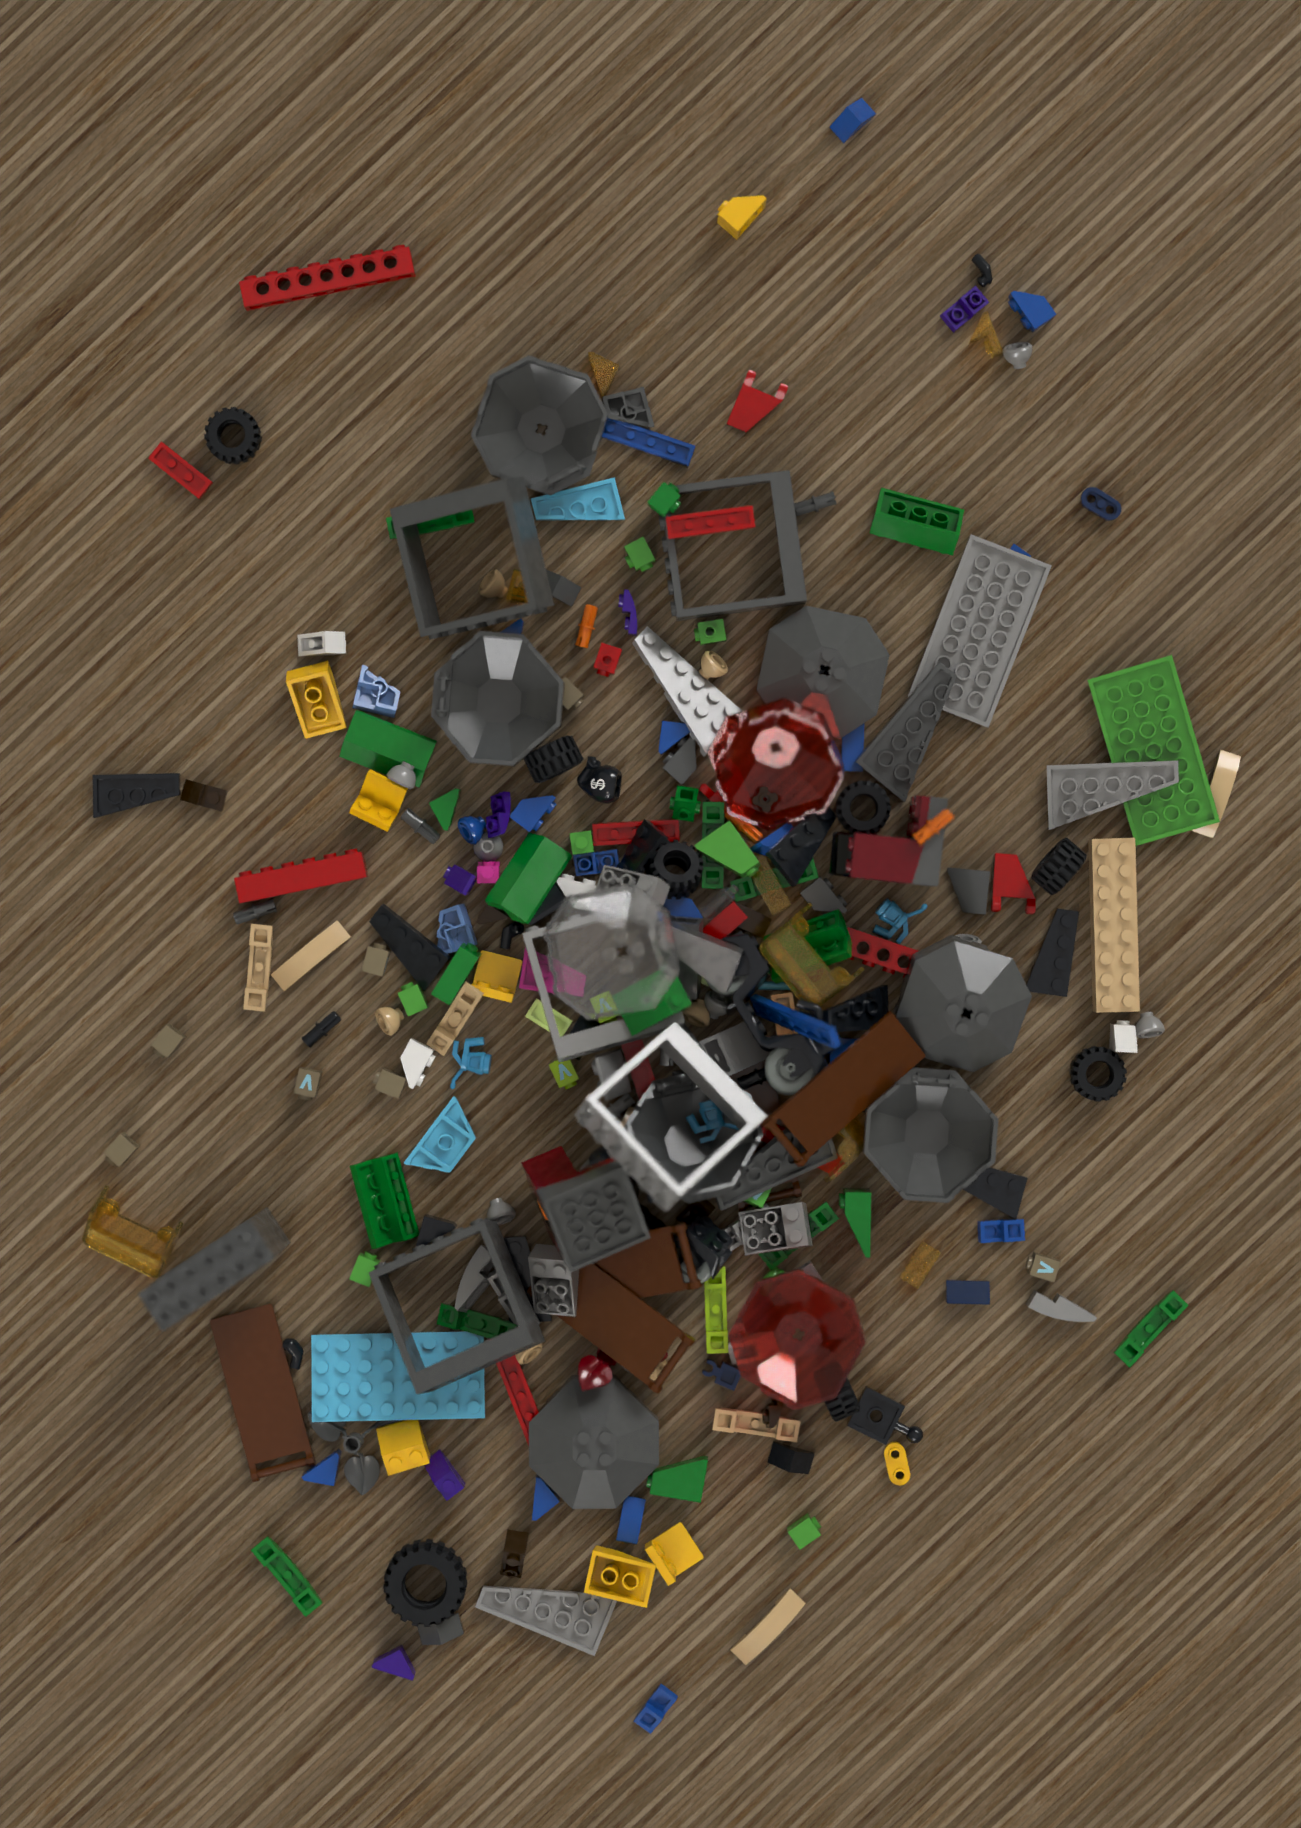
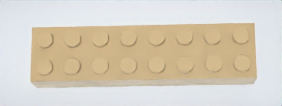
[1088,838,1140,1013]

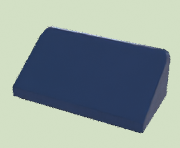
[946,1280,990,1305]

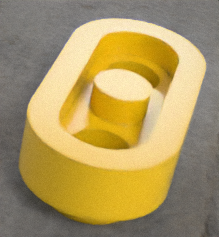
[884,1442,910,1486]

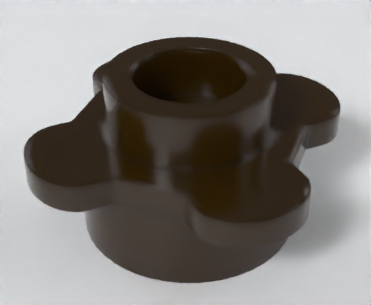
[752,786,778,812]

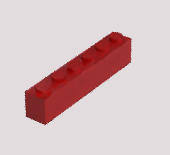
[234,848,368,904]

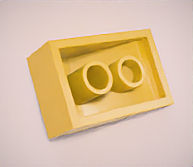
[286,661,347,739]
[584,1545,656,1608]

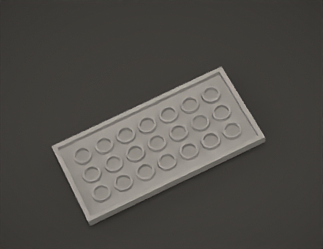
[907,534,1052,728]

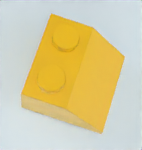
[717,195,767,240]
[376,1420,430,1476]

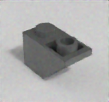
[662,736,696,785]
[800,877,848,913]

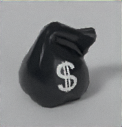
[577,756,622,804]

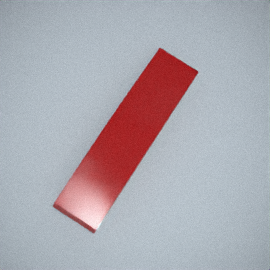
[703,901,748,939]

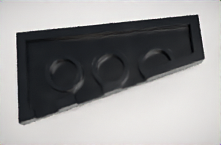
[92,773,181,818]
[616,819,669,874]
[369,904,451,991]
[1026,908,1079,997]
[823,985,889,1032]
[963,1167,1028,1219]

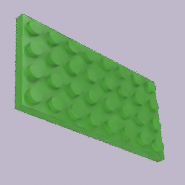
[1088,655,1220,846]

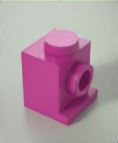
[477,862,500,883]

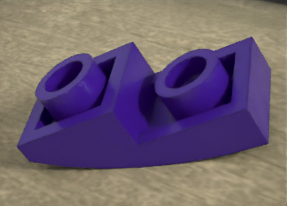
[940,286,989,333]
[618,589,637,636]
[486,792,511,838]

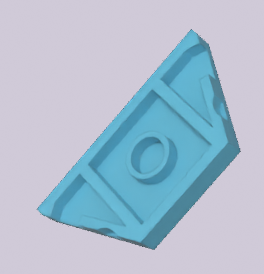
[404,1096,476,1173]

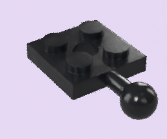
[847,1386,923,1445]

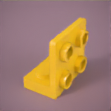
[349,769,408,832]
[471,950,523,1003]
[645,1522,704,1586]

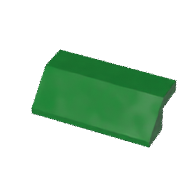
[339,710,437,788]
[484,833,572,925]
[763,909,852,984]
[350,1152,419,1249]

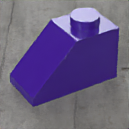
[443,864,477,896]
[424,1449,466,1501]

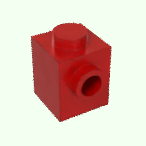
[593,642,622,678]

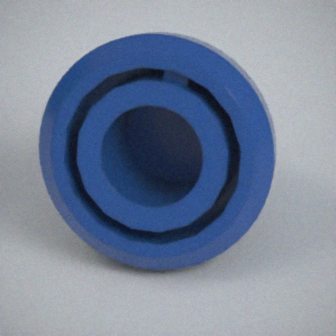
[458,816,486,845]

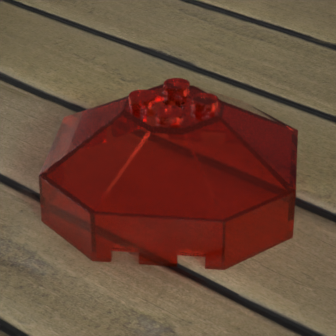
[707,698,845,831]
[729,1268,867,1410]

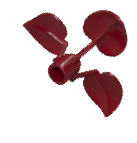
[578,1348,668,1391]

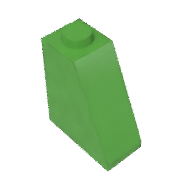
[694,820,761,878]

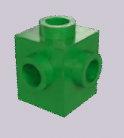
[669,785,701,822]

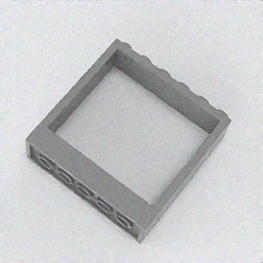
[522,908,685,1063]
[574,1021,767,1212]

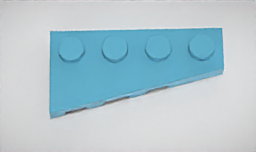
[531,477,625,521]

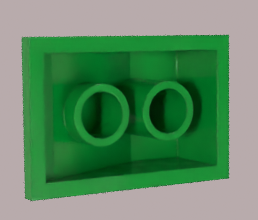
[612,965,692,1037]
[838,1188,871,1258]

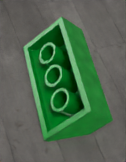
[869,488,964,555]

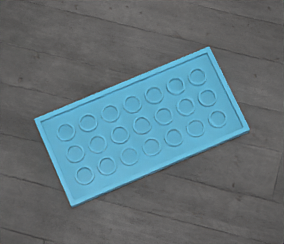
[311,1331,485,1422]

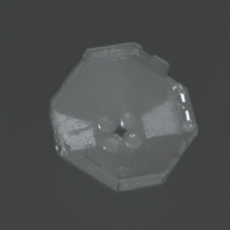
[543,885,679,1020]

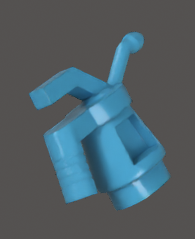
[872,898,927,944]
[450,1037,492,1089]
[686,1099,739,1143]

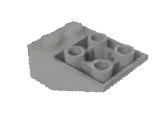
[590,865,670,927]
[699,1016,770,1076]
[592,1048,631,1101]
[738,1202,813,1255]
[528,1244,579,1317]

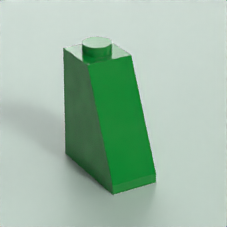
[431,943,482,1005]
[646,1456,708,1503]

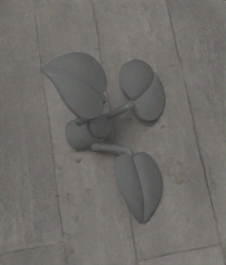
[308,1411,401,1495]

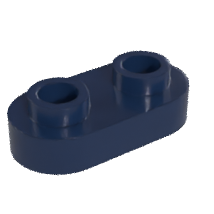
[1080,487,1121,521]

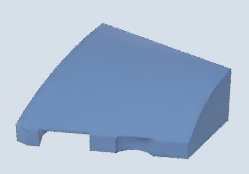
[352,665,400,718]
[436,903,478,954]

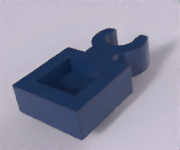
[702,1359,743,1391]

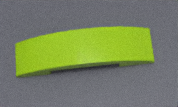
[704,1266,728,1354]

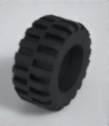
[383,1539,467,1627]

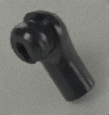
[972,254,993,287]
[500,921,524,949]
[283,1338,304,1369]

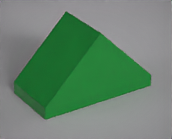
[429,788,461,831]

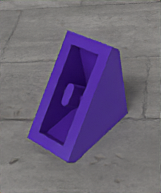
[372,1645,416,1681]

